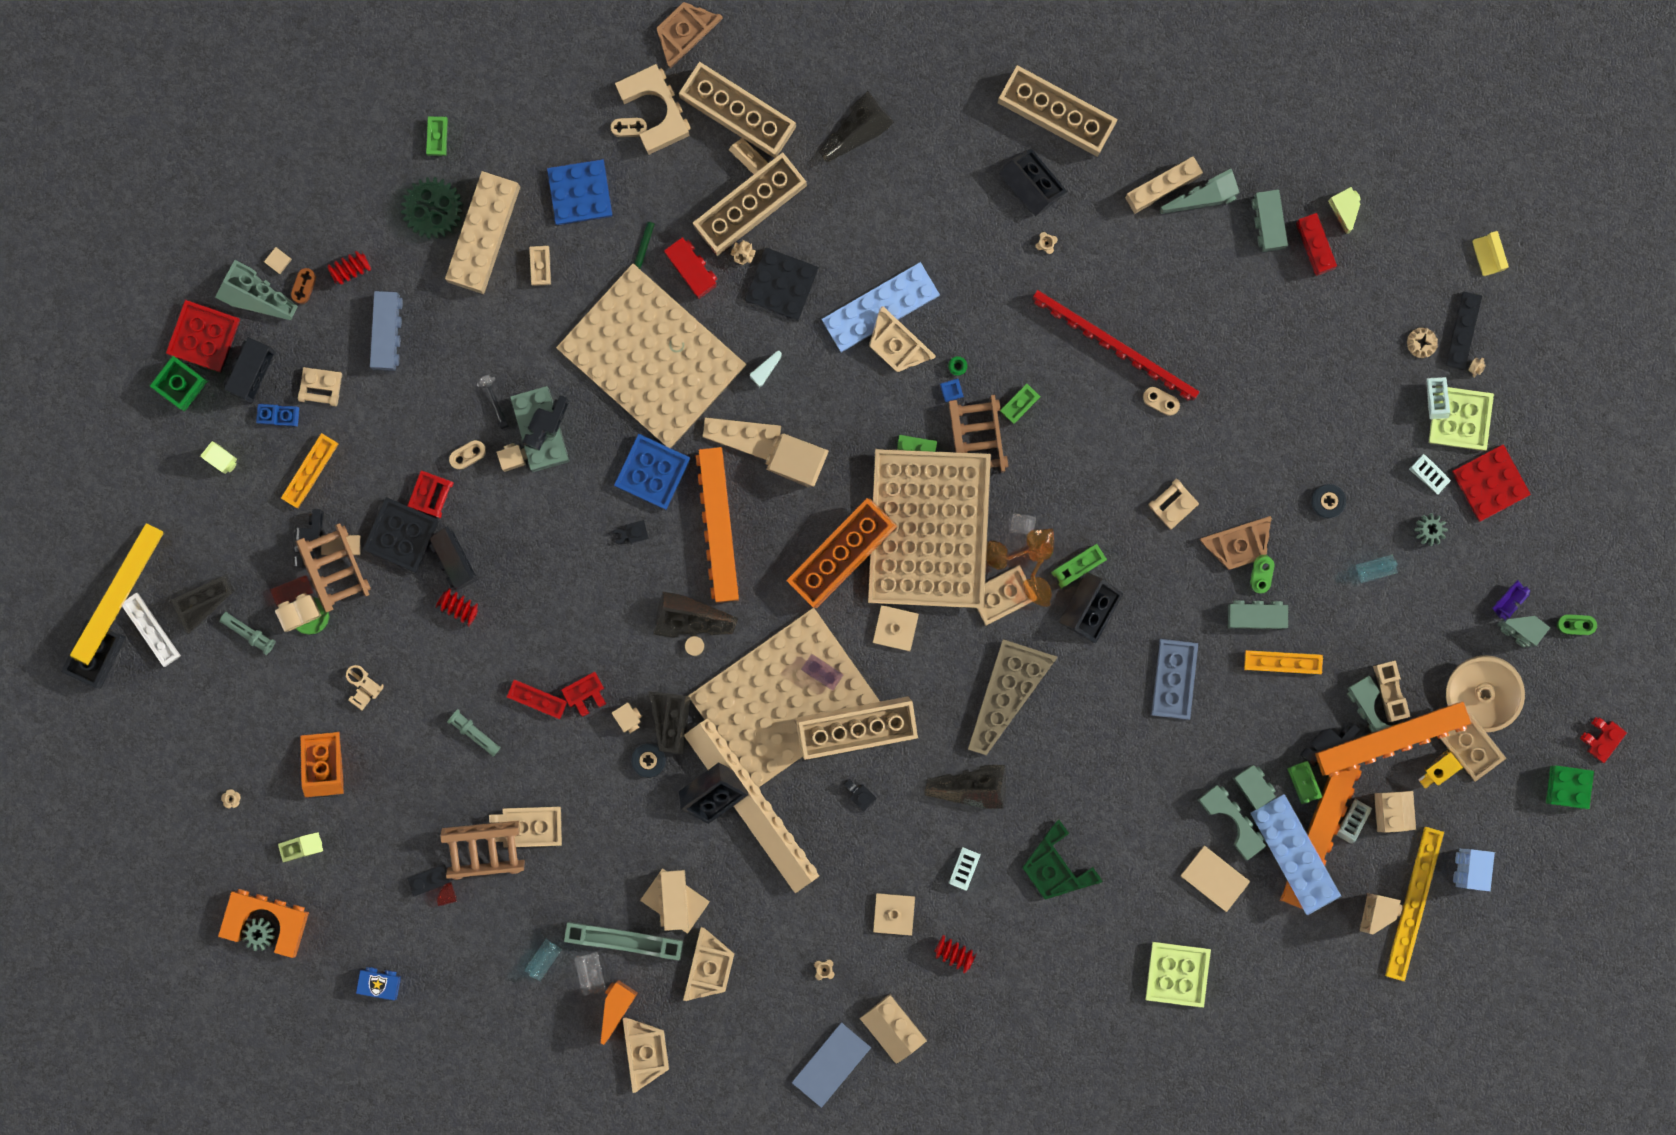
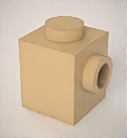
[497,443,528,472]
[612,703,642,733]

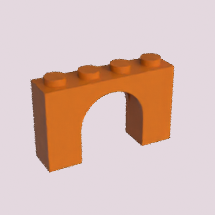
[218,889,309,958]

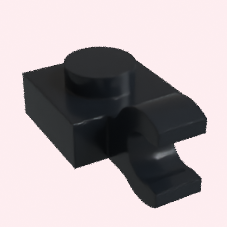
[844,779,877,812]

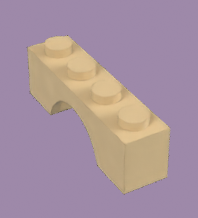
[1125,156,1203,214]

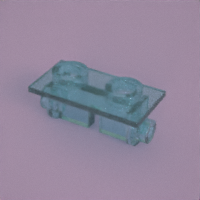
[1356,555,1398,583]
[524,938,562,981]

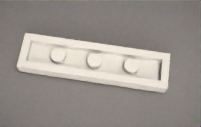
[122,593,181,667]

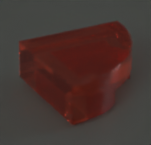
[437,882,457,906]

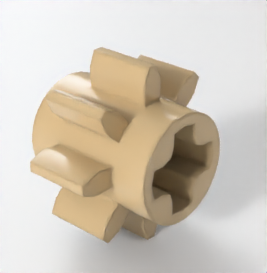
[731,240,756,265]

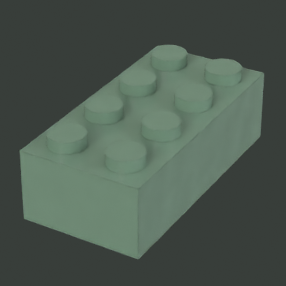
[510,386,570,472]

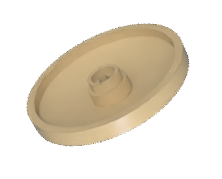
[1446,655,1525,732]

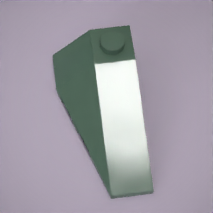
[1159,169,1239,214]
[215,260,298,320]

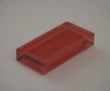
[270,575,314,608]

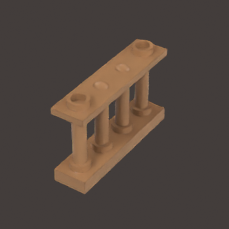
[949,395,1008,473]
[295,523,371,612]
[441,821,525,880]

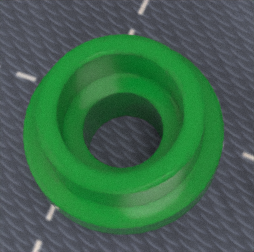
[948,356,967,376]

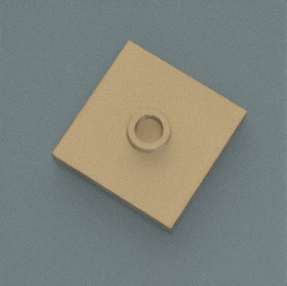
[873,605,919,651]
[873,893,915,935]

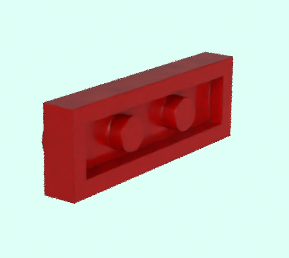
[507,680,568,719]

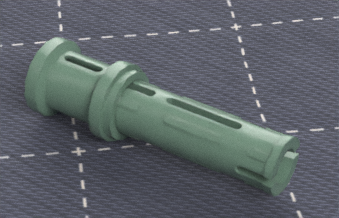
[219,612,276,655]
[447,709,501,757]

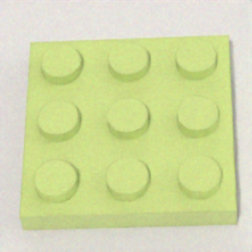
[1428,386,1494,451]
[1145,942,1211,1008]

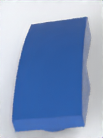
[256,404,299,427]

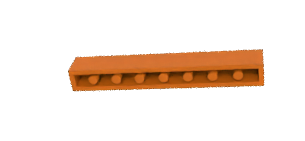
[696,447,739,603]
[1315,702,1471,778]
[1280,764,1362,909]

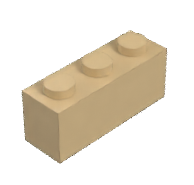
[658,870,689,931]

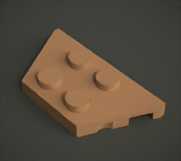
[657,2,723,69]
[1200,516,1272,570]

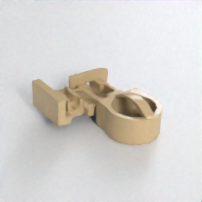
[346,665,384,711]

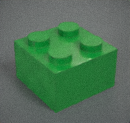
[150,356,208,412]
[1546,765,1594,809]

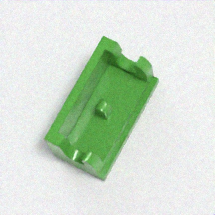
[1287,761,1322,804]

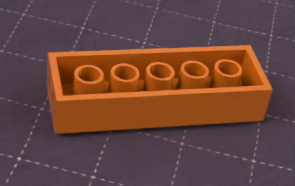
[786,498,897,608]

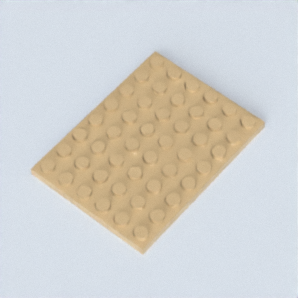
[556,264,746,448]
[868,449,991,608]
[688,608,880,787]

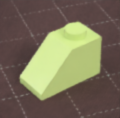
[1328,187,1360,234]
[201,441,237,474]
[278,832,323,862]

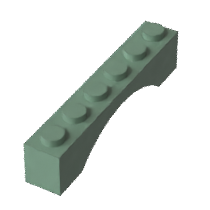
[564,922,683,960]

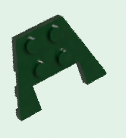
[1022,820,1103,900]

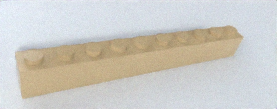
[684,719,819,893]

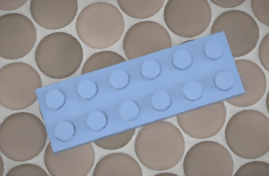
[822,262,940,353]
[1251,794,1342,915]

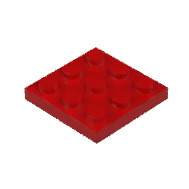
[166,300,241,373]
[1452,444,1531,522]

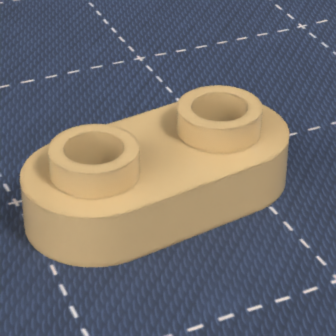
[1143,387,1180,416]
[449,440,486,470]

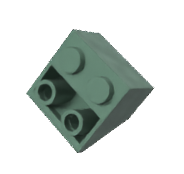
[1497,616,1550,648]

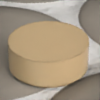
[685,636,704,656]

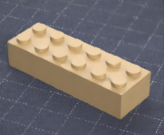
[679,62,796,158]
[998,65,1118,157]
[693,152,807,256]
[445,171,520,294]
[795,696,918,760]

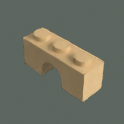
[1373,661,1410,722]

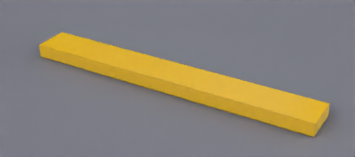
[70,523,164,665]
[1385,827,1444,981]

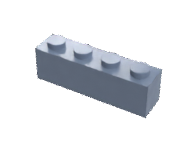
[370,291,403,371]

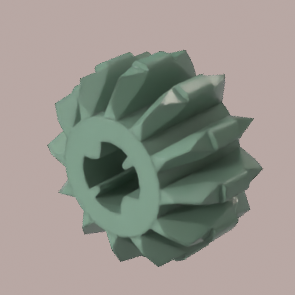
[1414,513,1448,546]
[242,918,275,951]

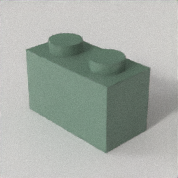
[1233,765,1276,810]

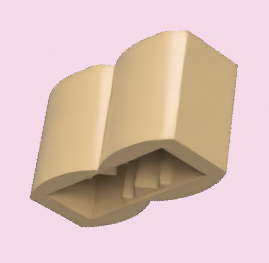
[275,593,321,632]

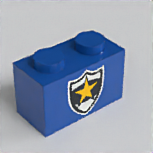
[356,967,401,1000]

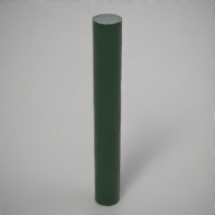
[634,222,655,269]

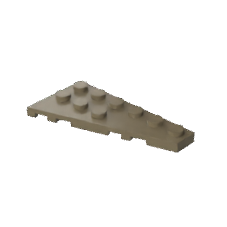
[968,640,1057,755]

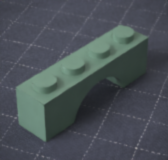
[1347,676,1391,733]
[1197,785,1266,860]

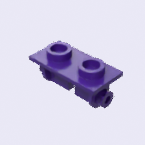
[1492,580,1531,620]

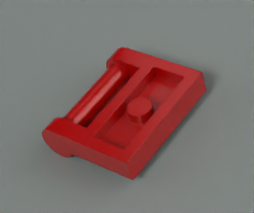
[408,470,454,518]

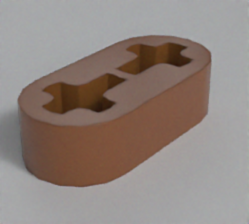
[291,268,316,304]

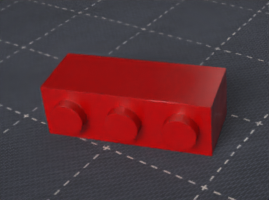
[1296,213,1337,276]
[664,237,717,299]

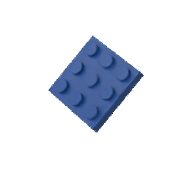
[547,160,613,225]
[614,434,691,510]

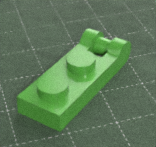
[1051,544,1107,589]

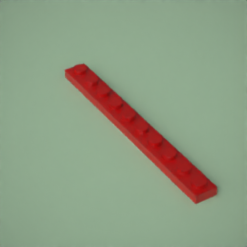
[1033,290,1199,400]

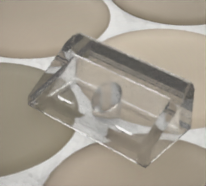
[575,952,606,995]

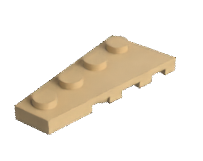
[703,418,781,460]

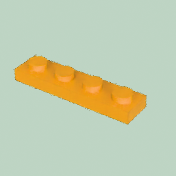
[281,433,338,508]
[1244,650,1323,674]

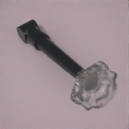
[477,375,509,429]

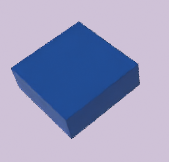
[940,379,964,403]

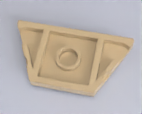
[869,306,936,372]
[683,927,735,1001]
[623,1017,669,1093]

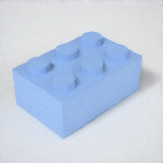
[1453,849,1495,891]

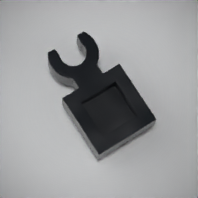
[613,520,649,544]

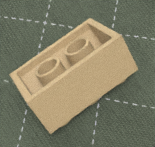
[1360,893,1402,934]
[860,994,927,1064]

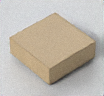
[264,247,292,274]

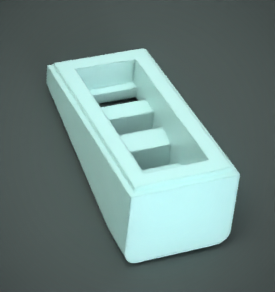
[750,351,782,388]
[1427,377,1450,419]
[1409,454,1451,495]
[1337,799,1372,844]
[949,848,981,891]

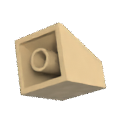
[765,434,829,487]
[1374,791,1416,832]

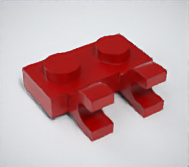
[561,672,606,717]
[1579,717,1627,763]

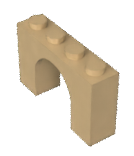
[615,64,691,155]

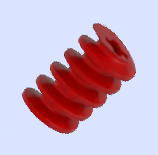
[327,251,371,285]
[435,588,478,627]
[934,935,977,973]

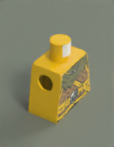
[1419,749,1463,789]

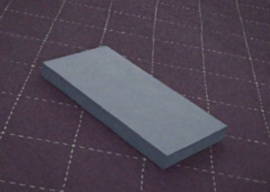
[1151,639,1198,720]
[792,1022,871,1108]

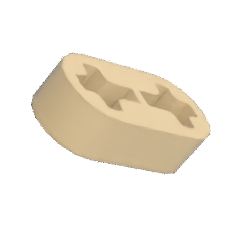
[611,118,647,137]

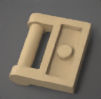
[298,367,342,406]
[1148,479,1199,530]

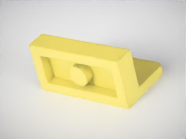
[1472,231,1509,276]

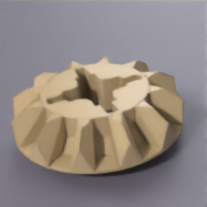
[1407,328,1438,358]

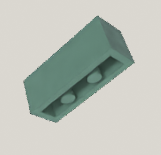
[1252,190,1288,252]
[1228,601,1288,629]

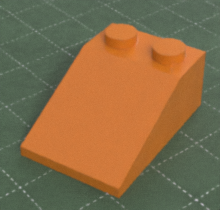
[301,732,344,797]
[601,980,638,1045]

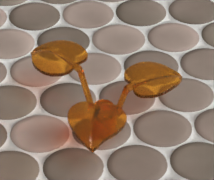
[986,529,1054,607]

